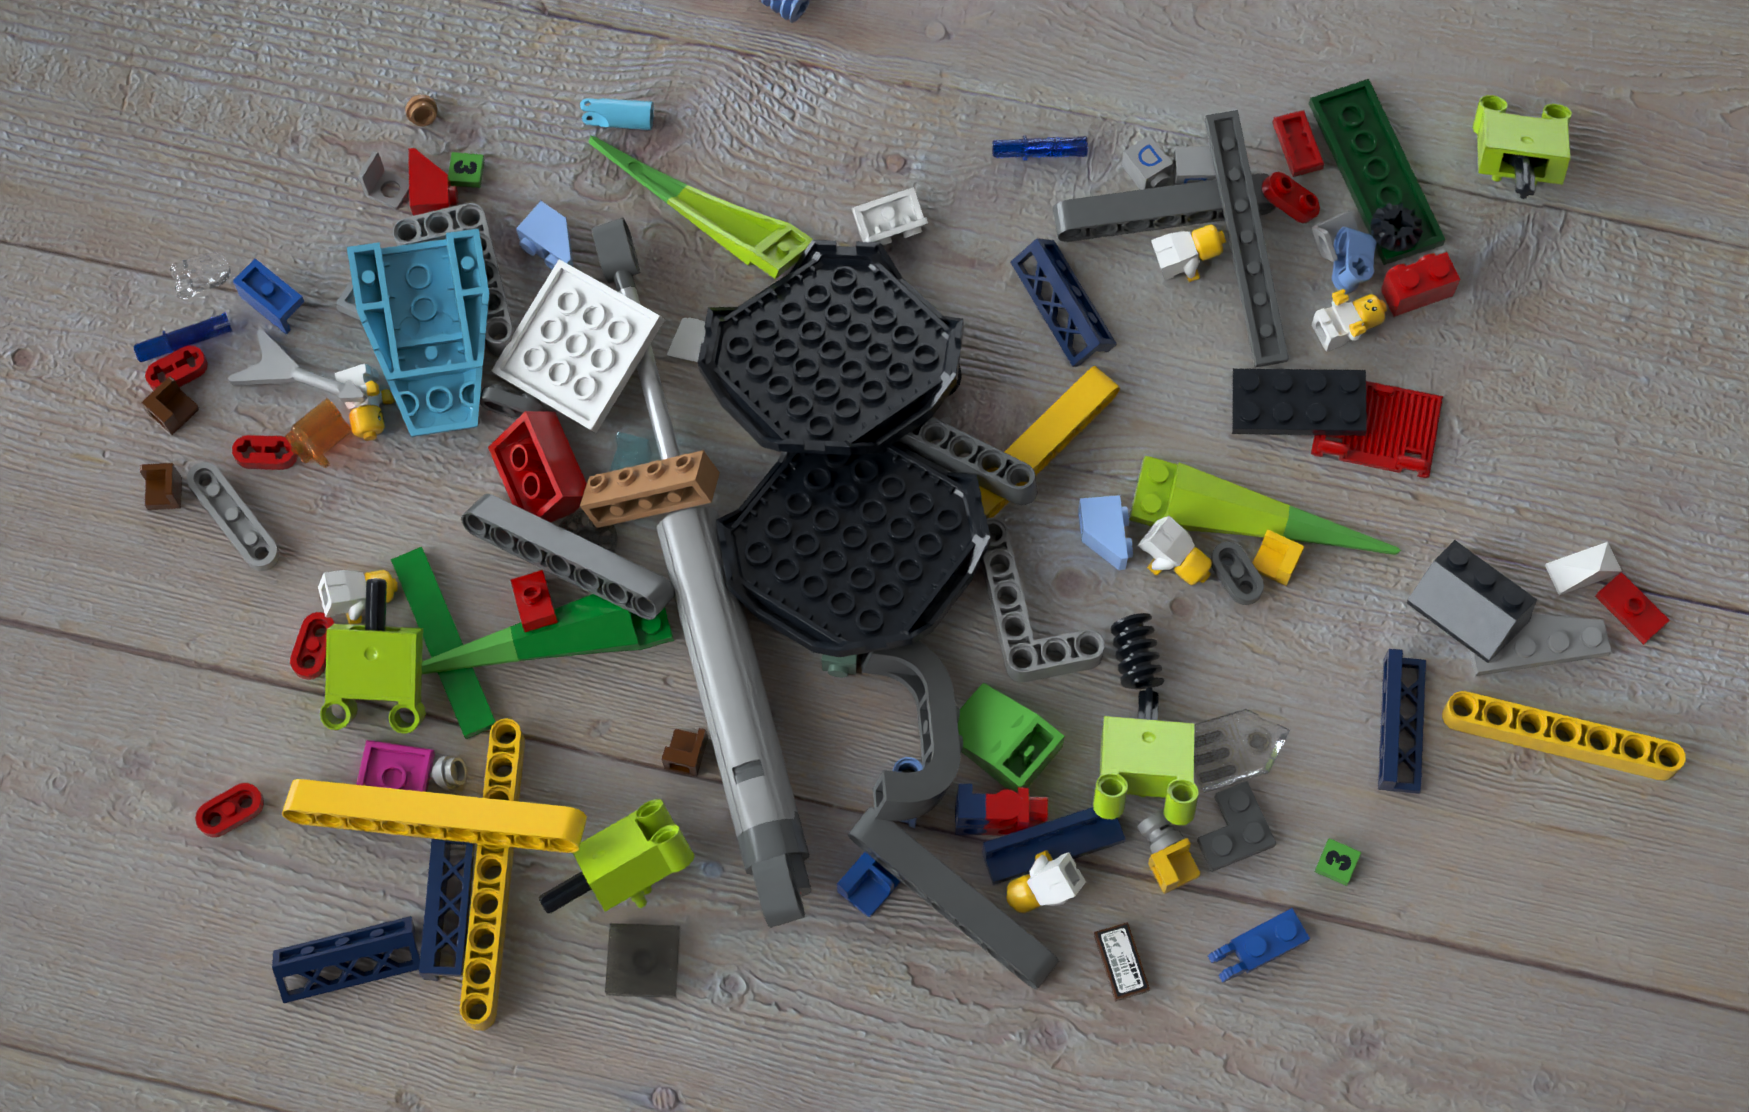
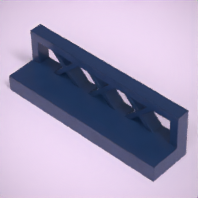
[1010,238,1117,367]
[1378,648,1426,794]
[982,807,1125,885]
[419,839,475,981]
[272,916,420,1004]

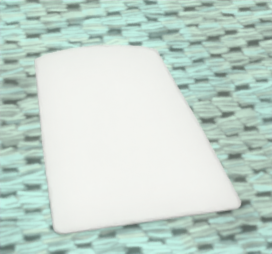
[667,318,705,362]

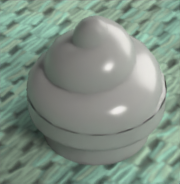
[430,755,467,790]

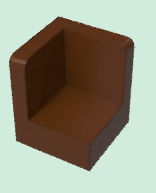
[141,376,199,435]
[140,463,182,510]
[662,728,708,777]

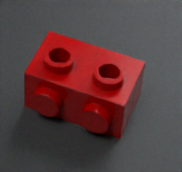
[1381,252,1460,317]

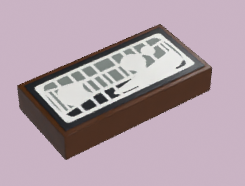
[1094,922,1150,1002]

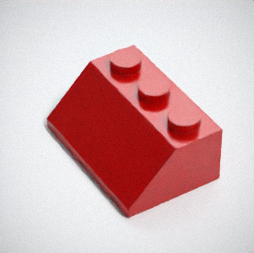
[488,411,587,522]

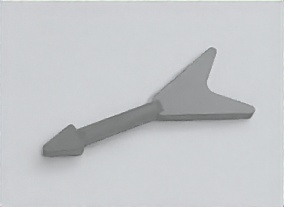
[228,329,367,402]

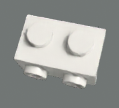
[852,187,928,245]

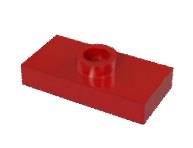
[1272,110,1324,177]
[510,570,557,632]
[1595,572,1670,645]

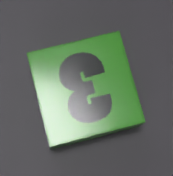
[448,152,485,188]
[1314,838,1361,886]

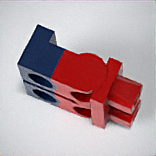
[955,784,1048,836]

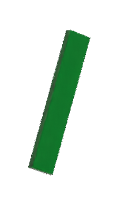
[391,547,496,739]

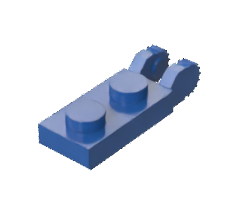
[1208,908,1310,983]

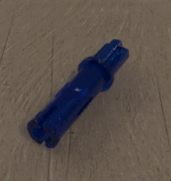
[992,135,1088,161]
[133,312,233,362]

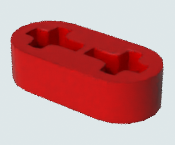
[145,345,208,391]
[232,435,298,470]

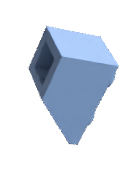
[516,201,573,270]
[1078,495,1133,570]

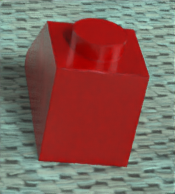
[408,148,458,216]

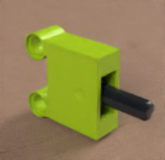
[1472,95,1572,199]
[320,578,426,734]
[1093,687,1199,825]
[539,799,695,914]

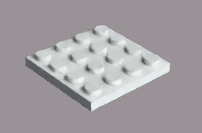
[491,259,665,433]

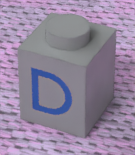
[1122,135,1173,190]
[1172,146,1216,185]

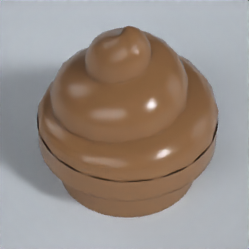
[405,95,438,126]

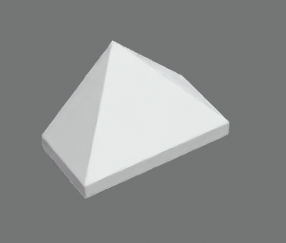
[1545,542,1622,595]

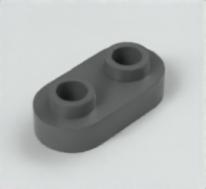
[480,384,545,419]
[1211,541,1264,605]

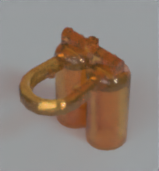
[285,398,352,468]

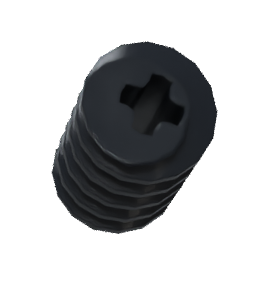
[1110,613,1164,689]

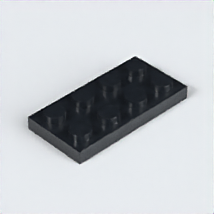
[1232,369,1367,436]

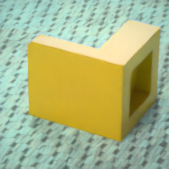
[1252,530,1305,586]
[1148,838,1201,894]

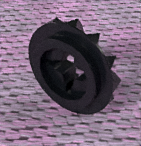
[1370,203,1423,251]

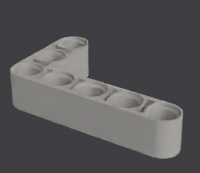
[392,203,514,357]
[981,518,1105,682]

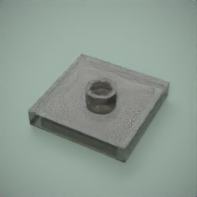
[605,923,681,998]

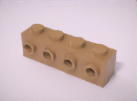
[580,450,720,528]

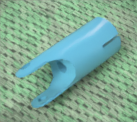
[580,98,654,130]

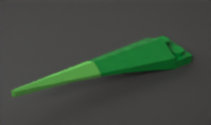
[422,594,674,675]

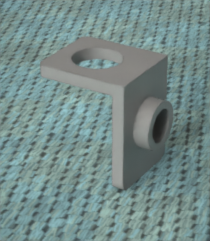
[358,151,409,210]
[1311,211,1359,262]

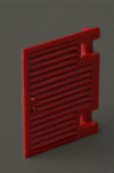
[1311,381,1443,478]

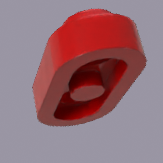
[1262,171,1320,224]
[290,612,335,680]
[195,783,264,838]

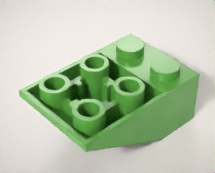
[958,683,1065,793]

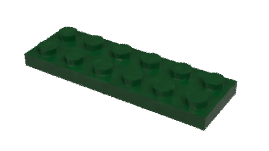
[1309,79,1446,265]

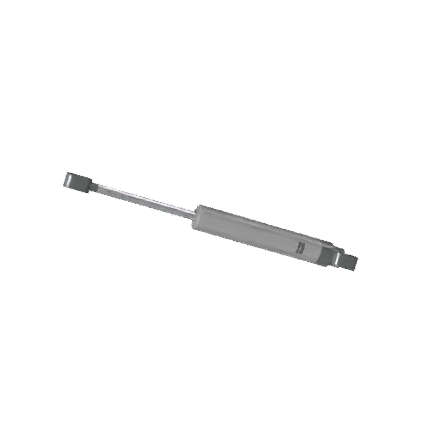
[592,217,812,928]

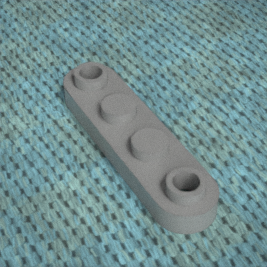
[187,462,279,571]

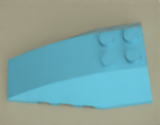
[347,229,489,437]

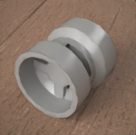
[1137,810,1184,854]

